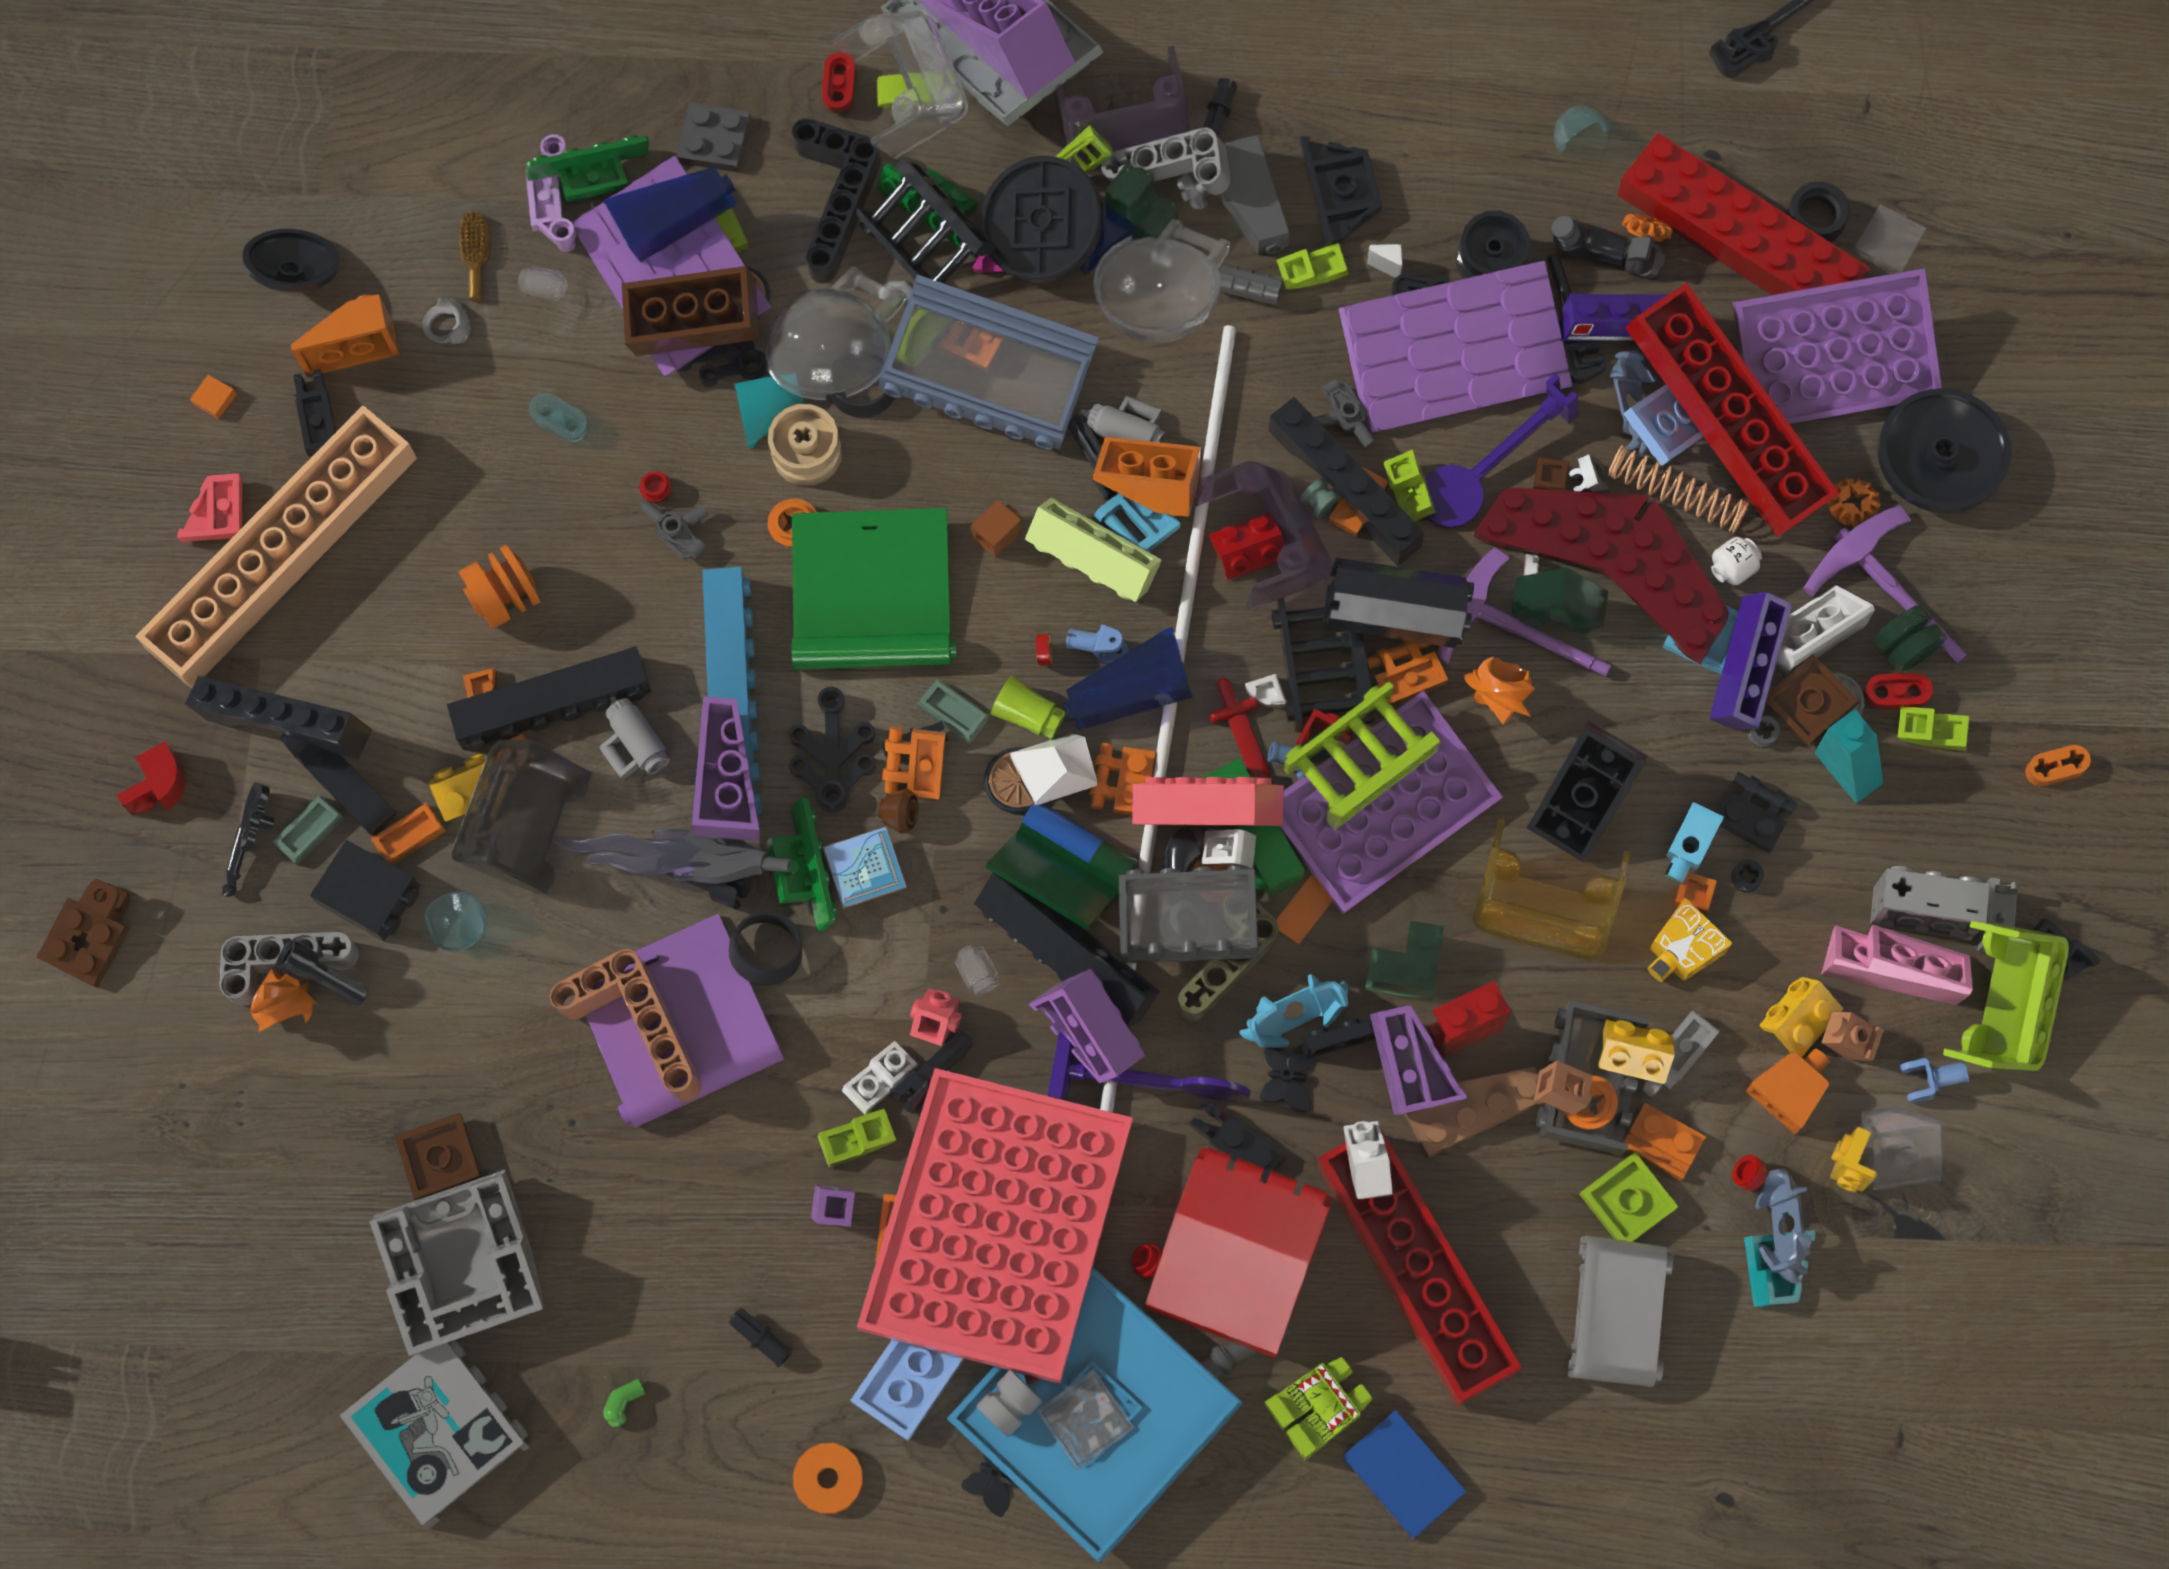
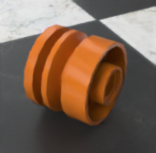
[458,544,541,630]

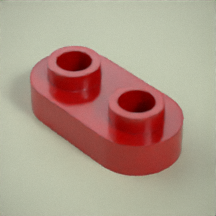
[822,52,856,114]
[1864,673,1933,709]

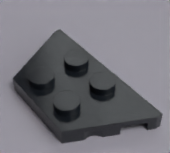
[1299,136,1382,247]

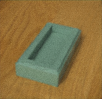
[917,679,990,744]
[272,794,345,866]

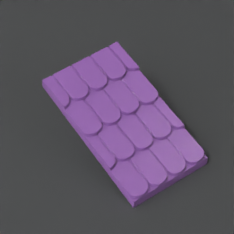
[573,156,772,378]
[1339,261,1572,433]

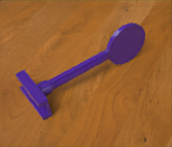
[1425,373,1578,529]
[1048,1032,1251,1102]

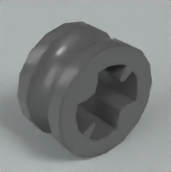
[1747,716,1780,748]

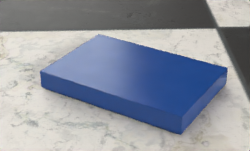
[1342,1410,1466,1539]

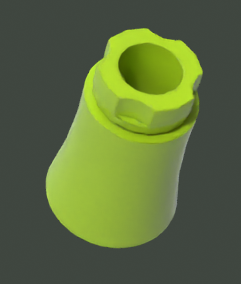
[990,675,1067,740]

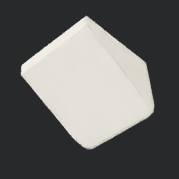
[1368,244,1402,278]

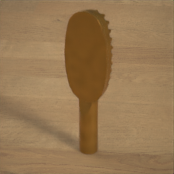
[459,210,490,302]

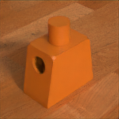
[1746,1049,1830,1135]

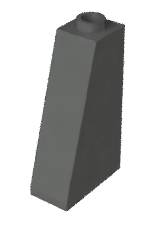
[1204,135,1289,255]

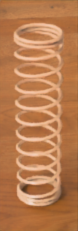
[1608,444,1749,534]

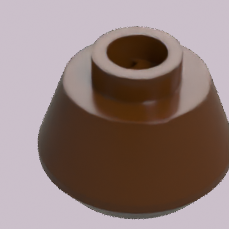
[878,789,919,834]

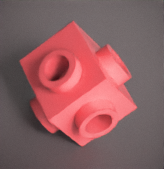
[910,988,962,1046]

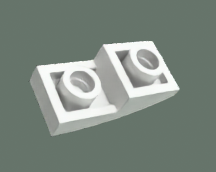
[842,1041,918,1115]

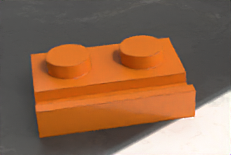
[1623,1103,1706,1181]

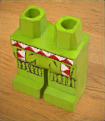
[1265,1357,1372,1461]

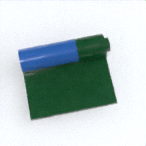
[985,803,1140,930]

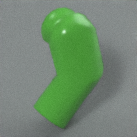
[603,1378,646,1427]

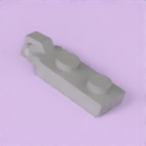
[1642,1010,1720,1098]

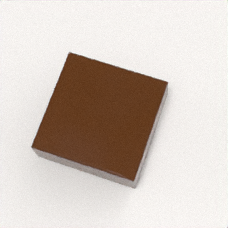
[1533,457,1570,490]

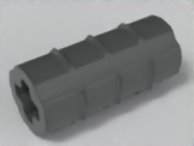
[1215,262,1283,305]

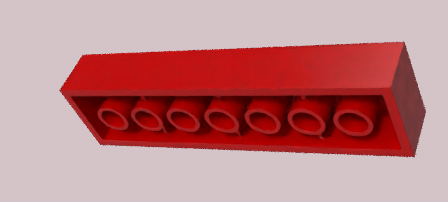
[1617,132,1870,295]
[1625,282,1840,537]
[1317,1126,1522,1407]

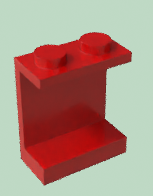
[1427,980,1511,1058]

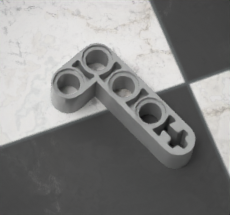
[1101,128,1231,195]
[219,932,359,1006]

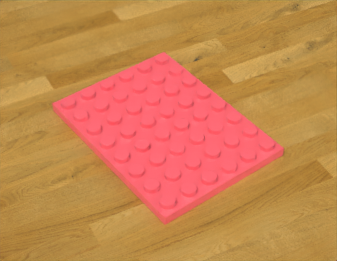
[857,1068,1133,1384]

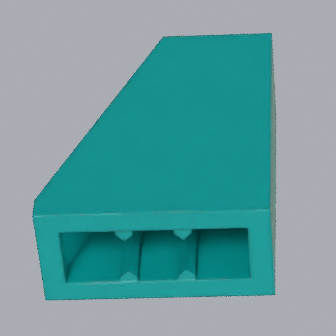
[1814,709,1883,804]

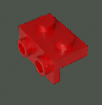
[1209,513,1287,580]

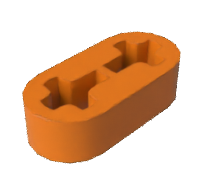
[2025,745,2091,787]

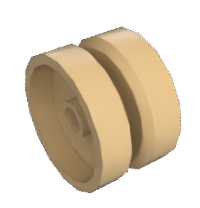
[768,404,842,486]

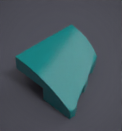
[735,371,804,449]
[1744,1230,1815,1307]

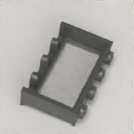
[1119,865,1259,963]
[1536,1000,1650,1157]

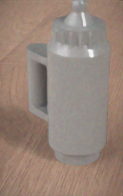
[1079,396,1165,443]
[599,697,670,779]

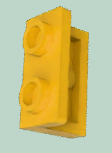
[429,754,507,822]
[1760,977,1844,1058]
[1599,1020,1674,1084]
[1830,1127,1877,1192]

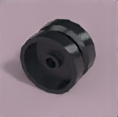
[1456,211,1530,279]

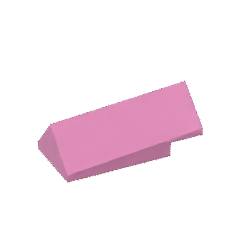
[1821,925,1973,1005]

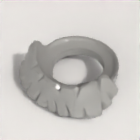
[422,298,471,344]

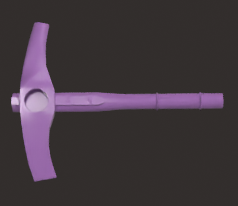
[1803,505,1967,664]
[1437,547,1611,677]

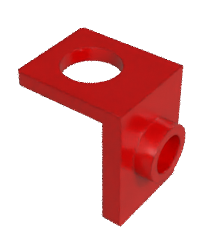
[1296,709,1354,746]

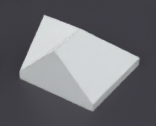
[1011,733,1097,805]

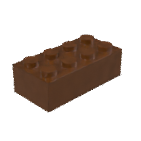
[621,266,760,356]

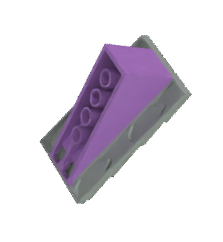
[881,0,1103,126]

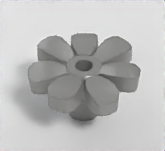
[1177,172,1211,209]

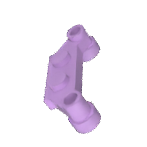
[526,134,576,252]

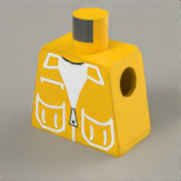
[1647,898,1732,982]

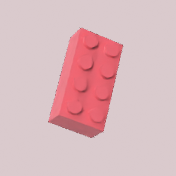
[1132,777,1284,826]

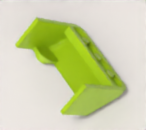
[1943,920,2069,1071]

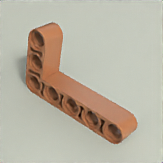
[550,949,702,1102]

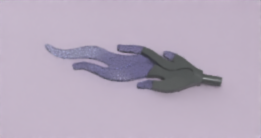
[552,829,792,884]

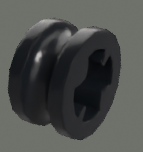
[1731,860,1764,893]

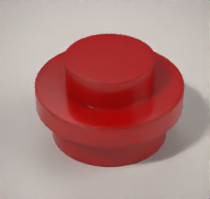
[639,471,672,503]
[1131,1244,1162,1279]

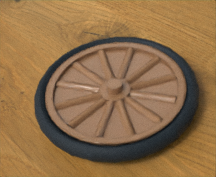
[984,747,1034,814]

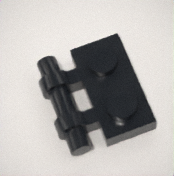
[1715,772,1798,854]

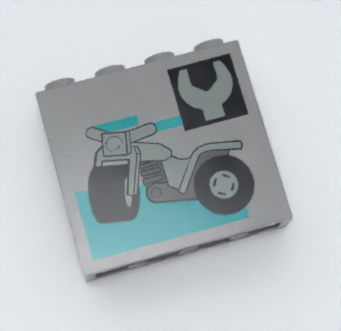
[339,1340,530,1529]

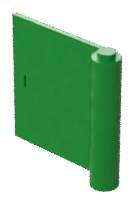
[791,508,957,670]

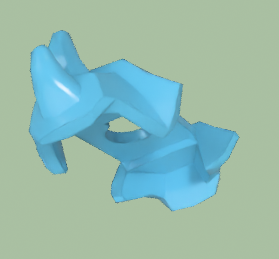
[1239,974,1348,1048]

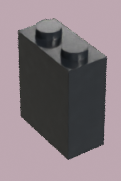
[310,840,420,942]

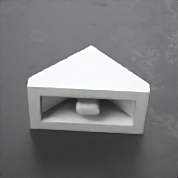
[1201,829,1256,869]

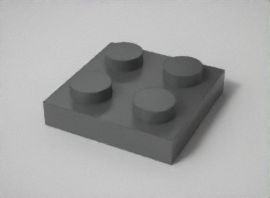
[676,102,751,172]

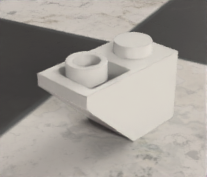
[1344,1121,1392,1199]

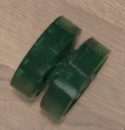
[1872,604,1947,673]

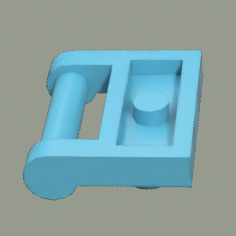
[1094,493,1180,553]

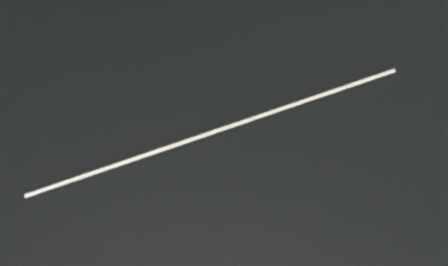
[1100,326,1236,1113]

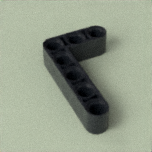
[792,118,881,283]

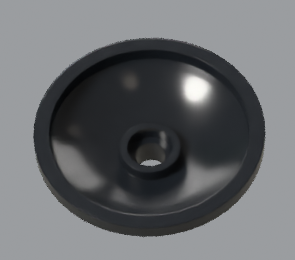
[242,229,340,293]

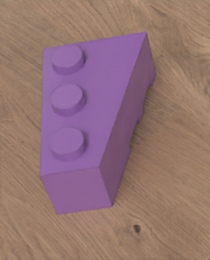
[1029,969,1145,1083]
[1370,1005,1468,1115]

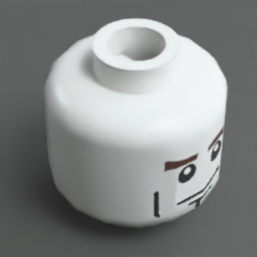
[1711,537,1762,585]

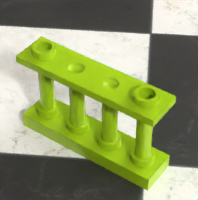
[1284,682,1440,831]

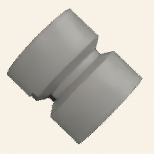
[976,1370,1043,1437]

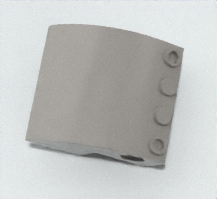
[369,1170,544,1356]

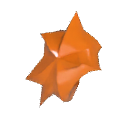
[1464,656,1535,724]
[248,968,318,1033]

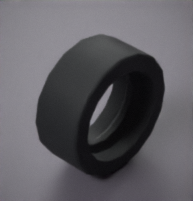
[1786,181,1850,242]

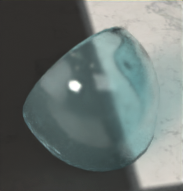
[1554,104,1610,153]
[424,892,487,951]

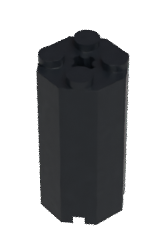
[1323,557,1474,648]

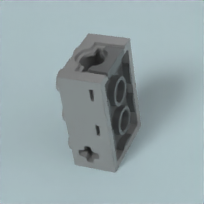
[1870,866,1990,941]

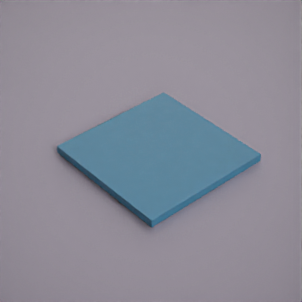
[947,1267,1243,1564]

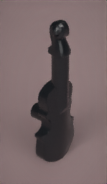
[221,782,274,897]

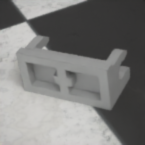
[1977,878,2018,953]

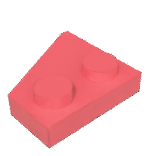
[177,473,242,543]

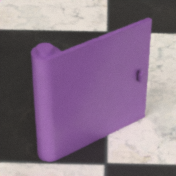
[586,914,784,1128]

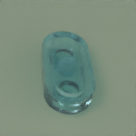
[528,393,589,443]

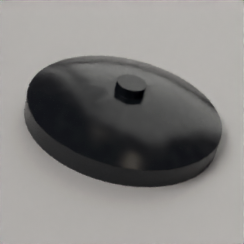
[1878,388,2011,513]

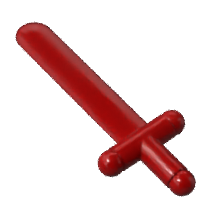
[1209,677,1275,785]

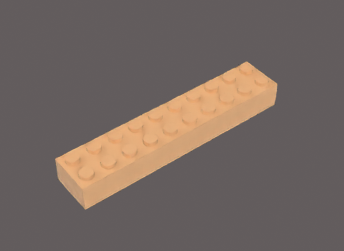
[135,406,417,689]

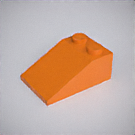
[291,294,400,377]
[1093,437,1201,517]

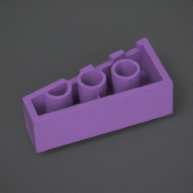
[692,696,760,841]

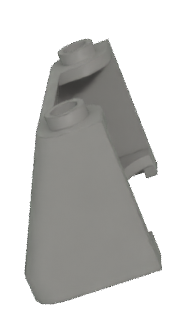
[1567,1236,1673,1387]

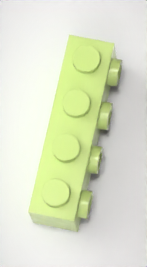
[1025,498,1162,602]

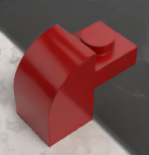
[117,741,186,815]

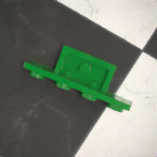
[526,135,650,202]
[877,163,980,256]
[767,797,836,932]

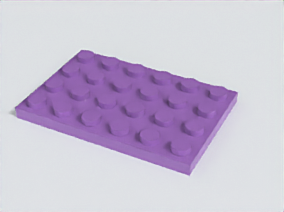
[1732,268,1942,424]
[1279,691,1503,914]

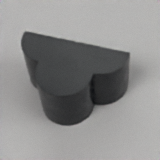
[1527,721,1648,863]

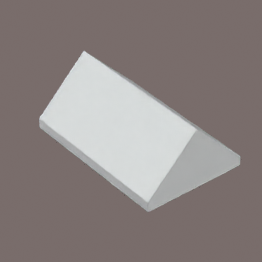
[1776,585,1875,677]

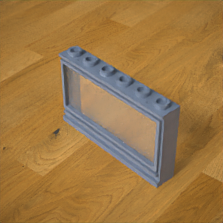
[878,275,1099,450]

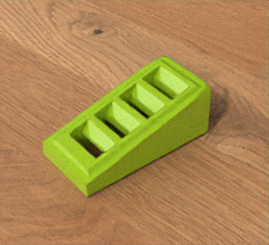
[1055,125,1113,174]

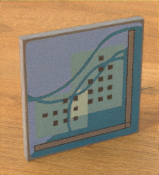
[823,826,907,909]

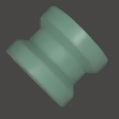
[1300,478,1341,519]

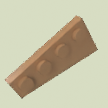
[1404,1066,1538,1158]

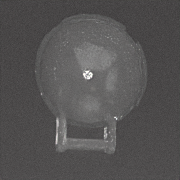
[1093,219,1230,344]
[765,267,907,400]

